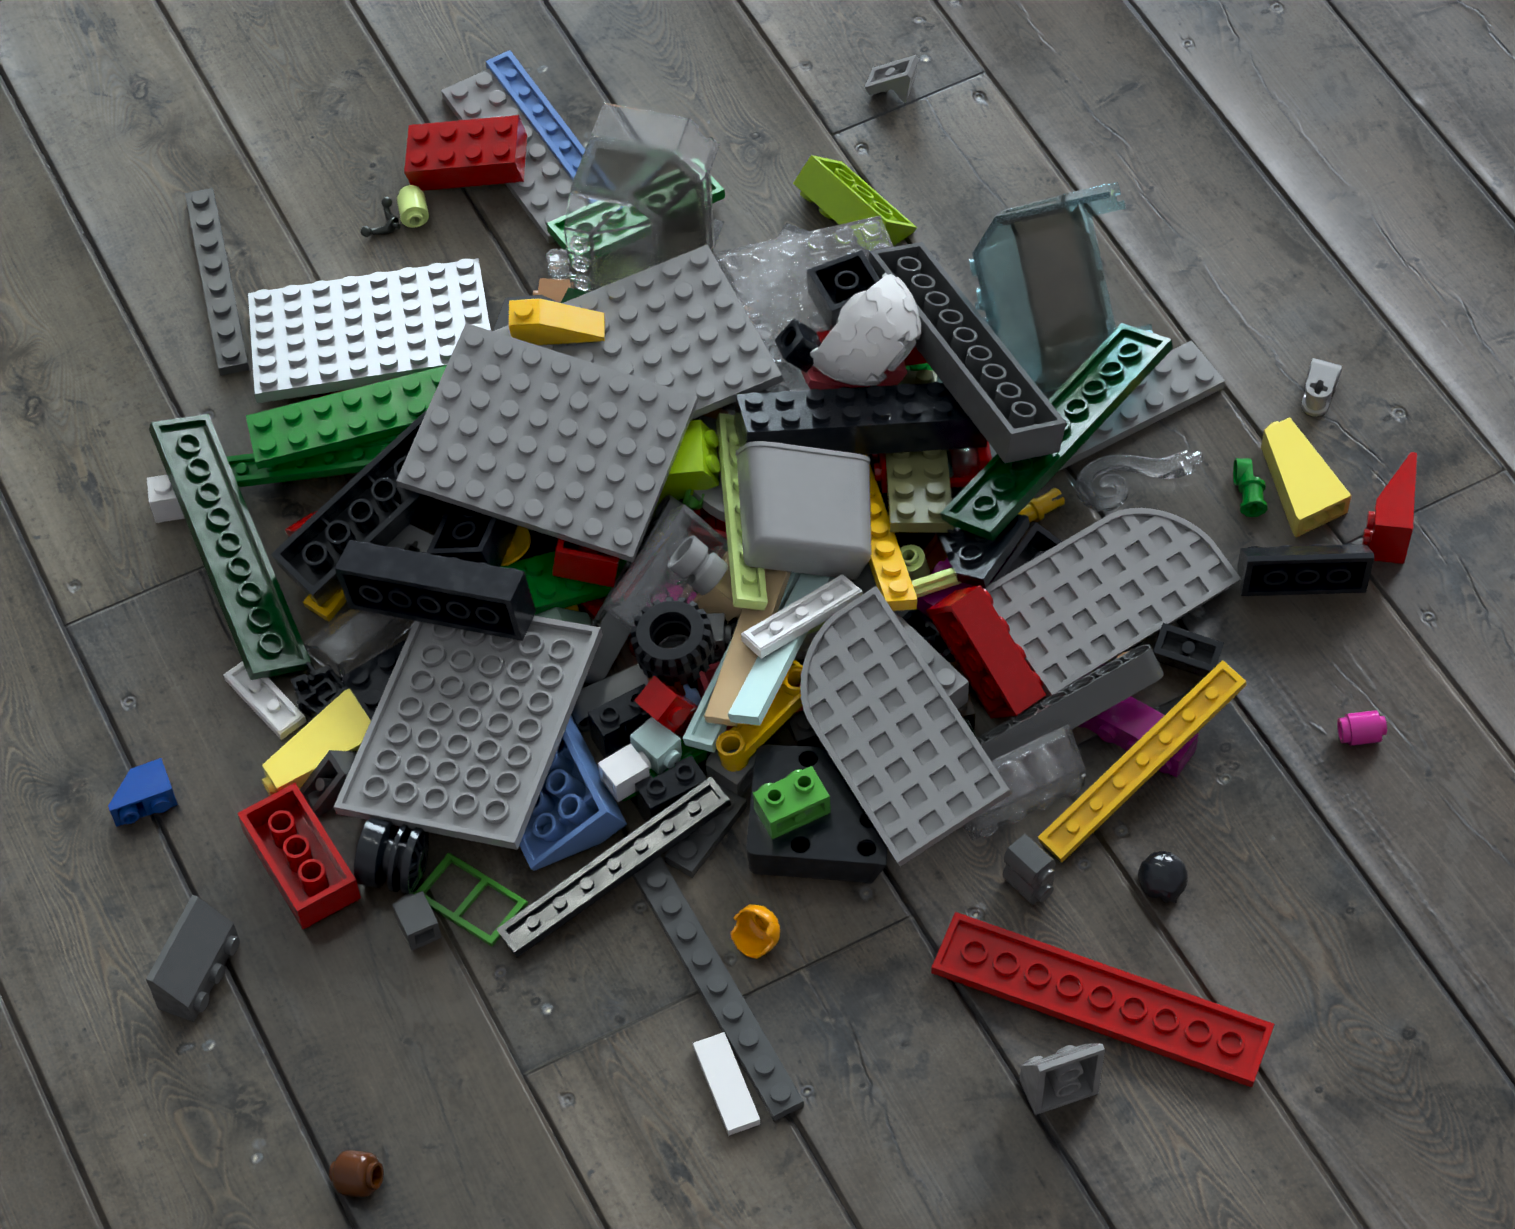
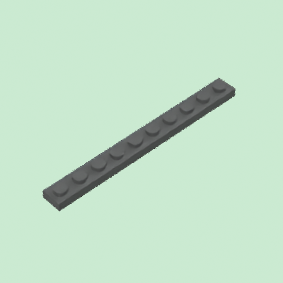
[632,856,804,1121]

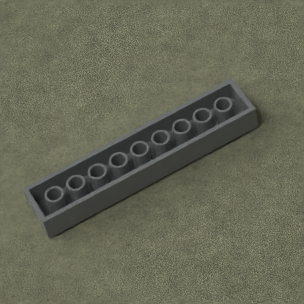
[868,242,1066,463]

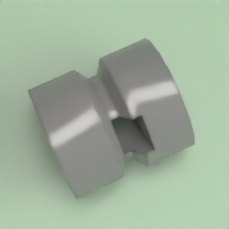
[667,535,728,595]

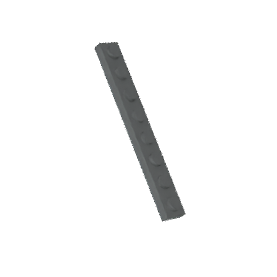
[185,188,249,376]

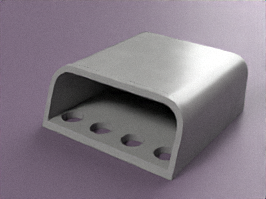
[736,441,872,580]

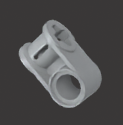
[1301,358,1342,417]

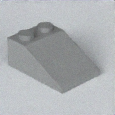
[1019,1043,1105,1115]

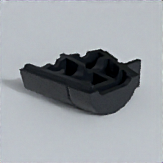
[291,662,349,720]

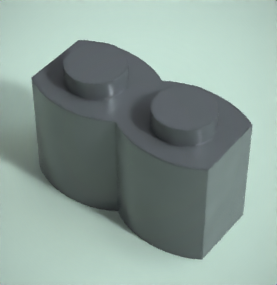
[1003,834,1056,905]

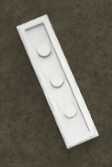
[741,574,863,659]

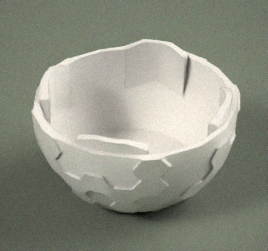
[810,273,921,386]

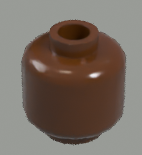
[329,1150,384,1197]

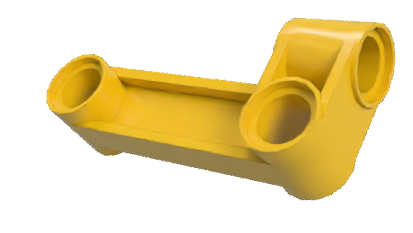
[716,659,803,772]

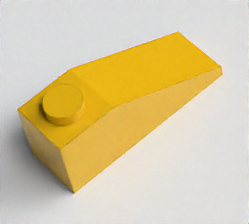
[509,299,605,345]

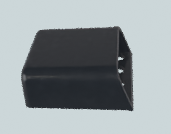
[746,745,888,884]

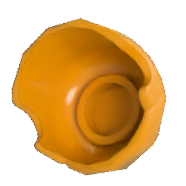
[730,904,780,959]

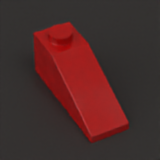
[634,676,698,736]

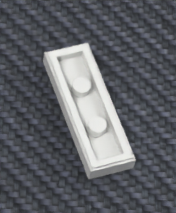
[223,661,307,740]
[693,1032,761,1136]

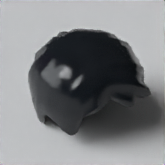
[1138,851,1188,903]

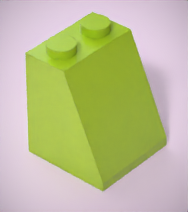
[655,420,721,508]

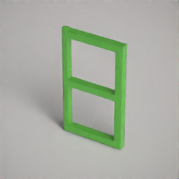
[415,853,528,947]

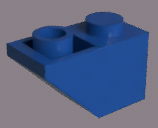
[108,758,178,827]

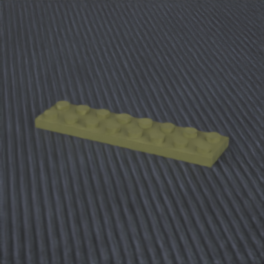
[885,369,954,533]

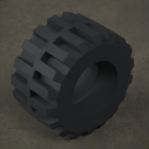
[630,597,716,686]

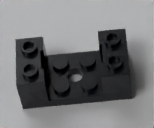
[588,684,707,822]

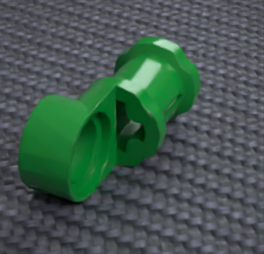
[1233,458,1268,517]

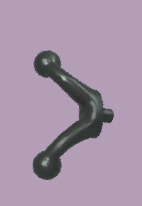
[360,197,401,237]

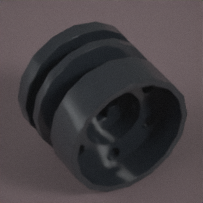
[354,817,429,895]

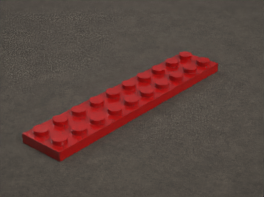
[931,912,1275,1088]

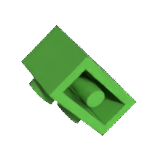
[753,766,831,839]

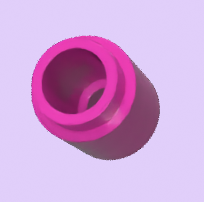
[1337,710,1387,746]

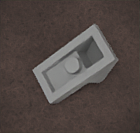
[864,55,919,103]

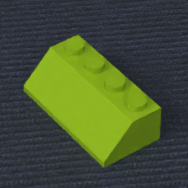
[793,155,917,253]

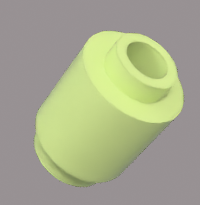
[397,185,429,228]
[900,545,930,581]

